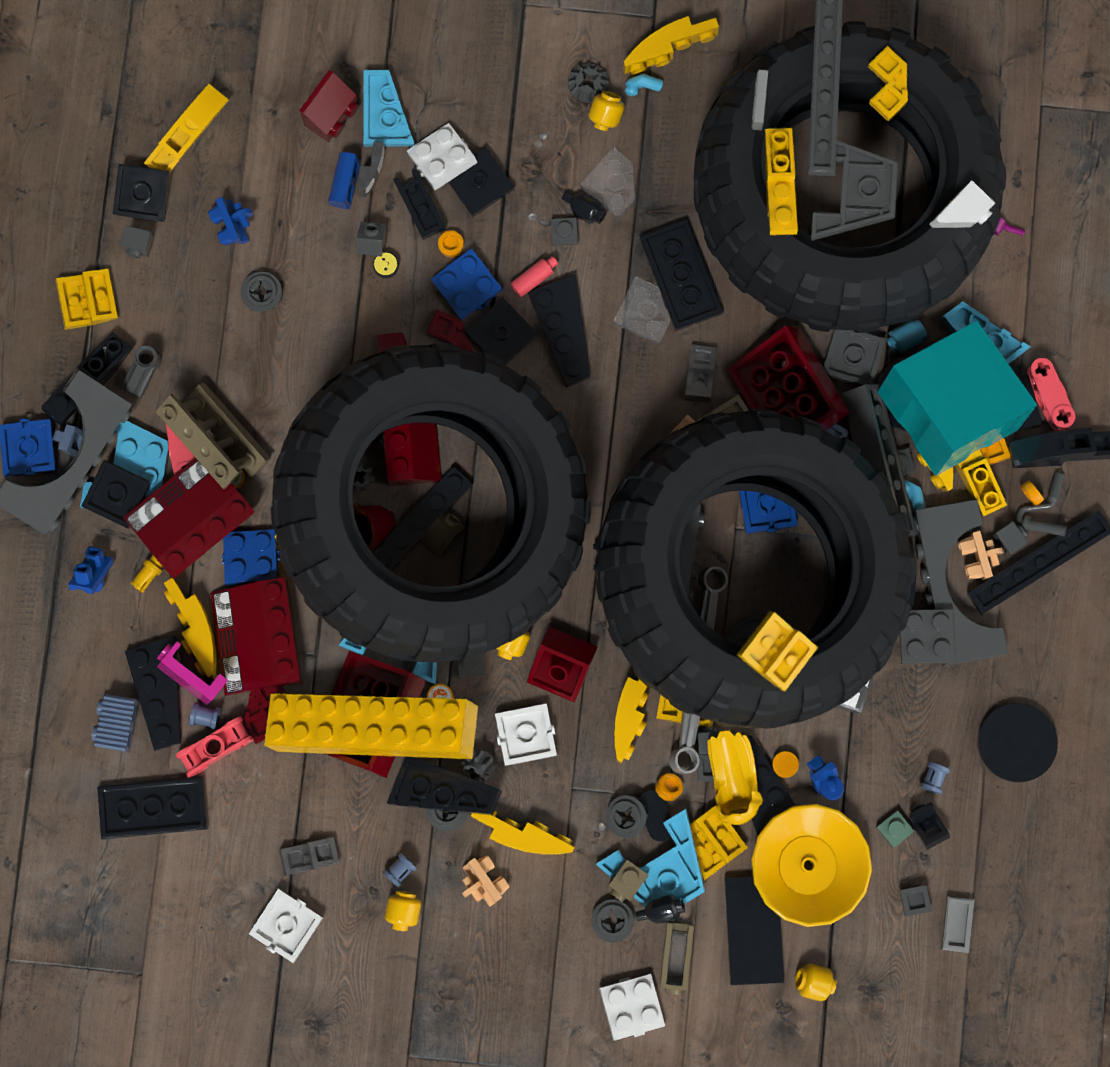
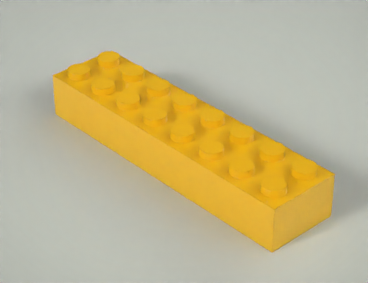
[264,694,478,759]

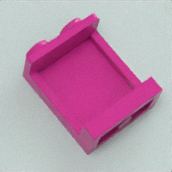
[157,641,228,705]

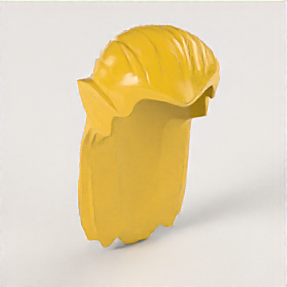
[707,730,763,825]

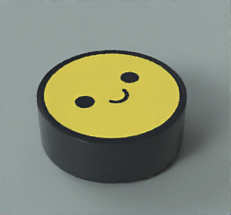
[373,251,399,279]

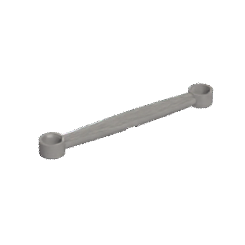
[669,566,728,774]

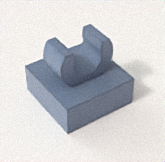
[52,425,82,457]

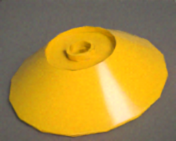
[751,804,872,927]

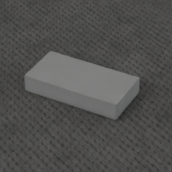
[751,70,768,131]
[941,896,974,953]

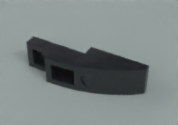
[41,332,132,426]
[1008,428,1110,468]

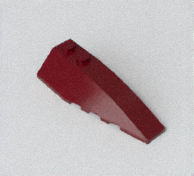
[377,332,441,487]

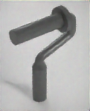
[1016,473,1067,536]

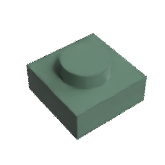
[876,811,915,848]

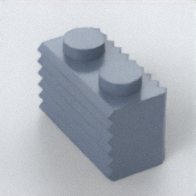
[92,694,139,753]

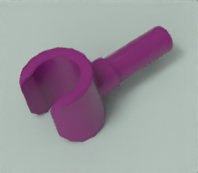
[994,218,1025,236]

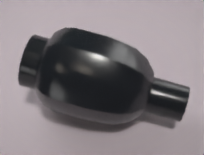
[562,191,607,224]
[635,895,685,924]

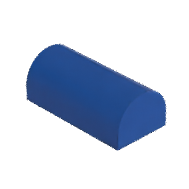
[328,152,361,210]

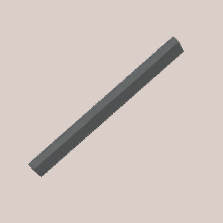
[808,0,843,176]

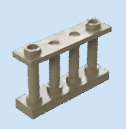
[156,383,271,489]

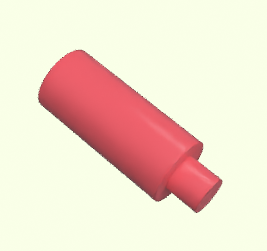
[510,256,558,298]

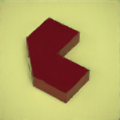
[426,310,473,352]
[242,687,287,745]

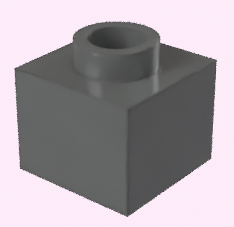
[356,222,386,257]
[120,225,154,259]
[992,522,1028,558]
[697,727,719,755]

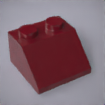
[299,70,359,142]
[527,627,598,703]

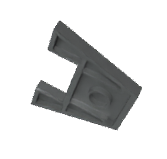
[811,140,898,240]

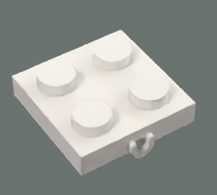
[407,123,477,190]
[495,703,557,766]
[249,889,323,963]
[599,974,665,1041]

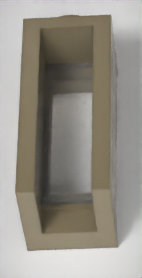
[660,922,694,995]

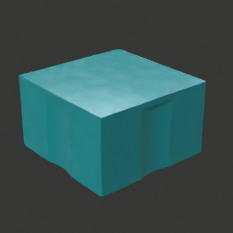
[877,321,1037,476]

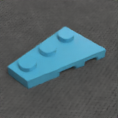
[363,70,415,147]
[941,301,1031,364]

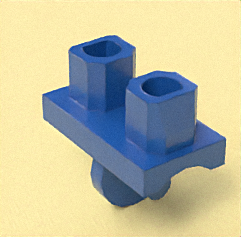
[208,197,253,246]
[68,547,113,594]
[807,755,844,800]

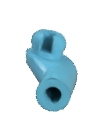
[625,74,663,96]
[904,480,926,512]

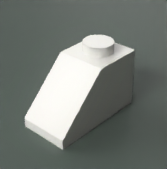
[930,181,995,228]

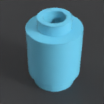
[887,319,927,354]

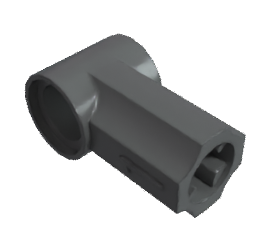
[120,345,161,399]

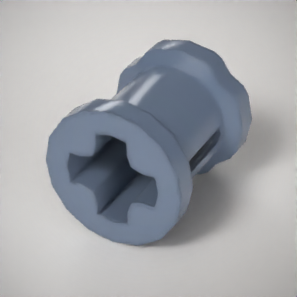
[189,703,221,731]
[919,762,951,795]
[382,852,418,887]

